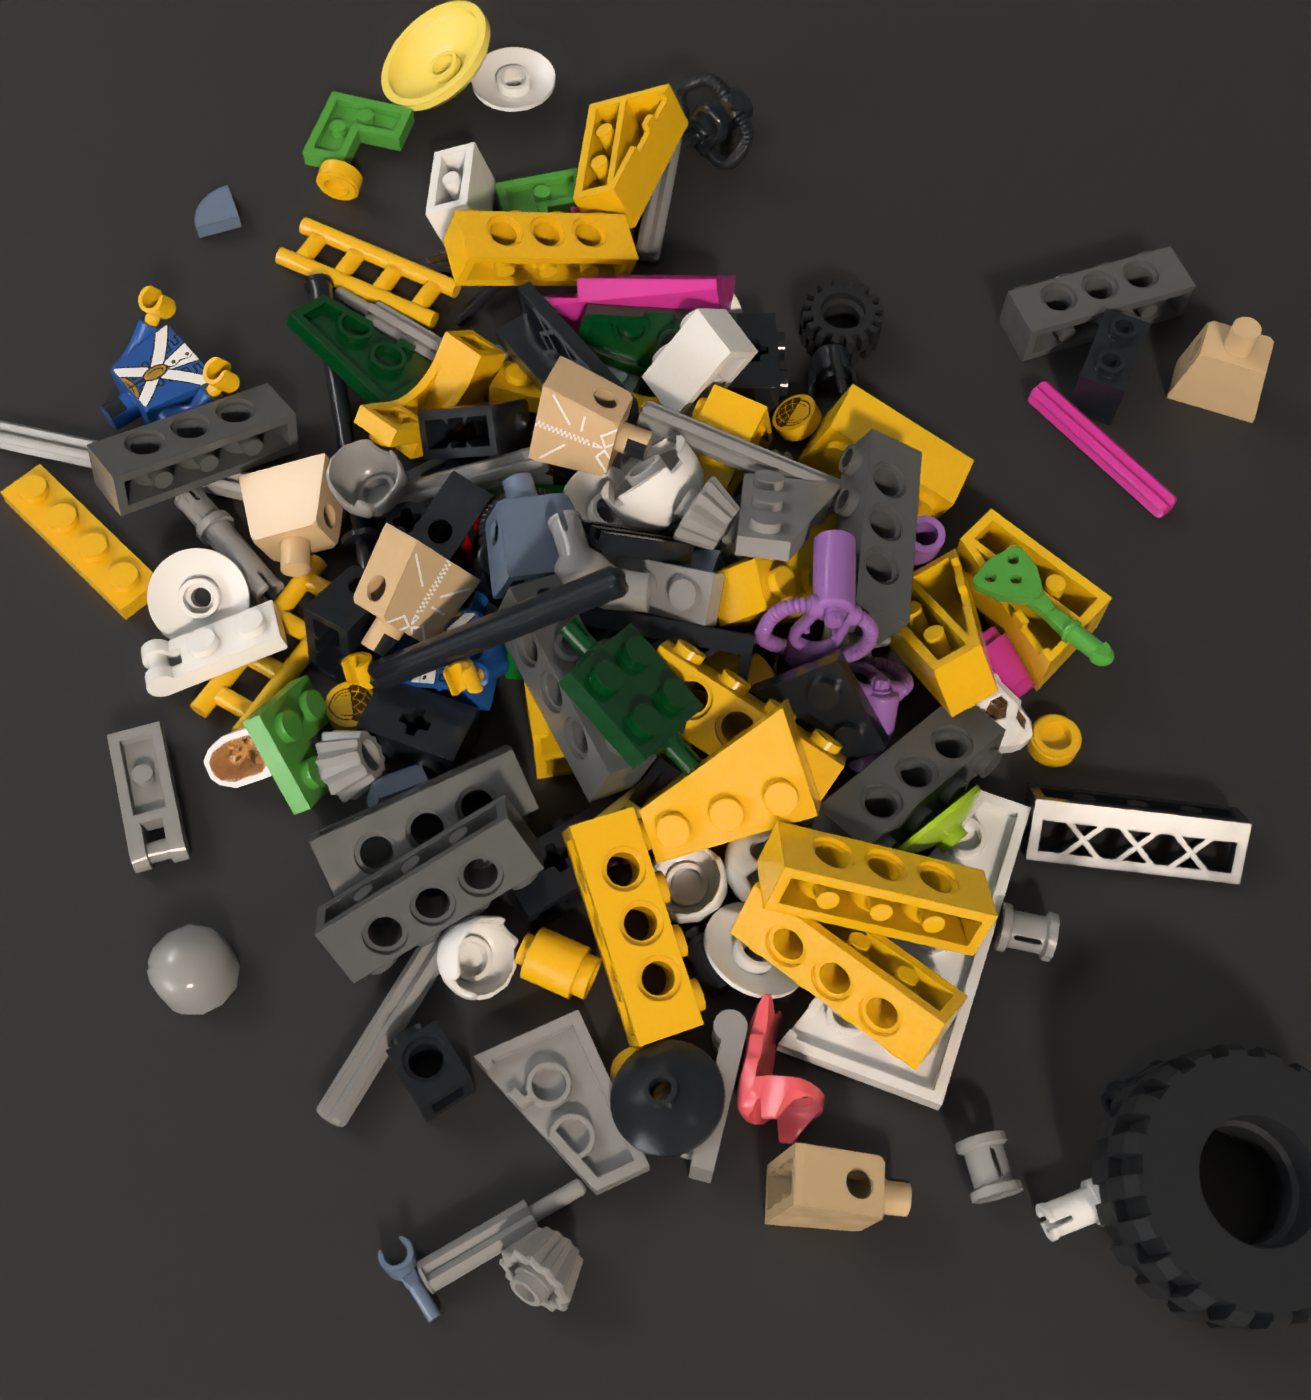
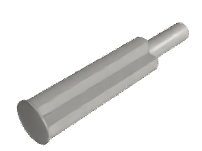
[334,287,443,362]
[416,1178,586,1294]

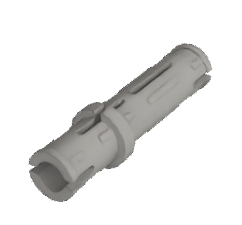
[174,487,284,604]

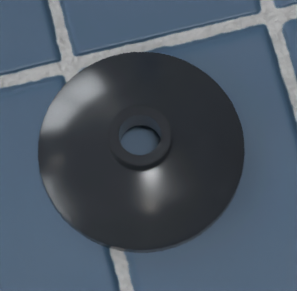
[610,1040,726,1157]

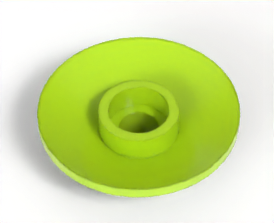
[897,784,982,854]

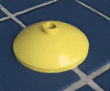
[381,0,490,111]

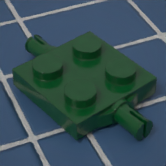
[558,616,704,776]

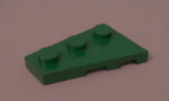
[286,294,432,404]
[577,304,737,377]

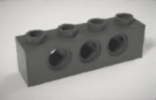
[999,246,1196,361]
[87,383,299,516]
[834,429,922,644]
[498,574,657,803]
[812,705,1006,849]
[309,744,539,897]
[314,794,544,983]

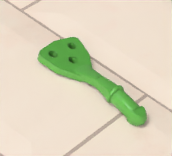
[973,546,1114,666]

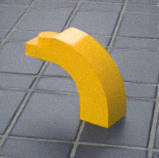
[354,330,507,459]

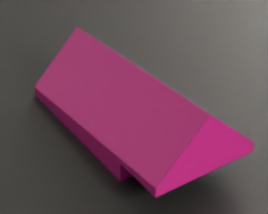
[543,275,735,333]

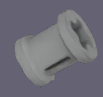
[993,902,1060,962]
[955,1130,1024,1204]

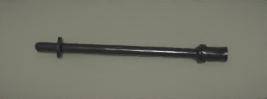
[304,273,382,569]

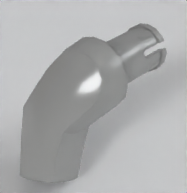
[548,510,652,613]

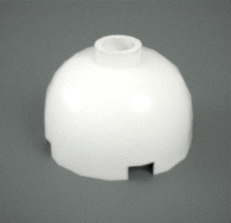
[600,435,705,532]

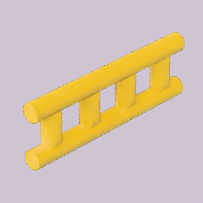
[275,217,461,329]
[190,554,332,731]

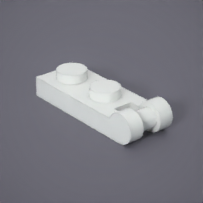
[141,600,288,697]

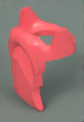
[737,994,825,1145]

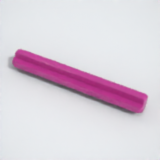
[1028,381,1177,518]

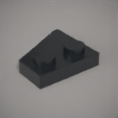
[748,651,890,763]

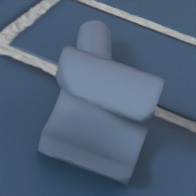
[378,1236,441,1323]

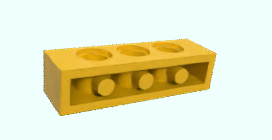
[443,209,639,286]
[656,639,847,820]
[562,807,706,1047]
[756,821,998,956]
[730,881,968,1071]

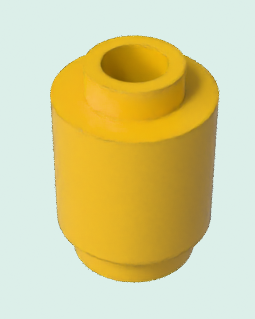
[515,927,602,1000]

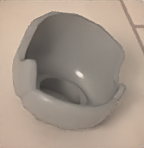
[325,439,408,519]
[147,924,240,1015]

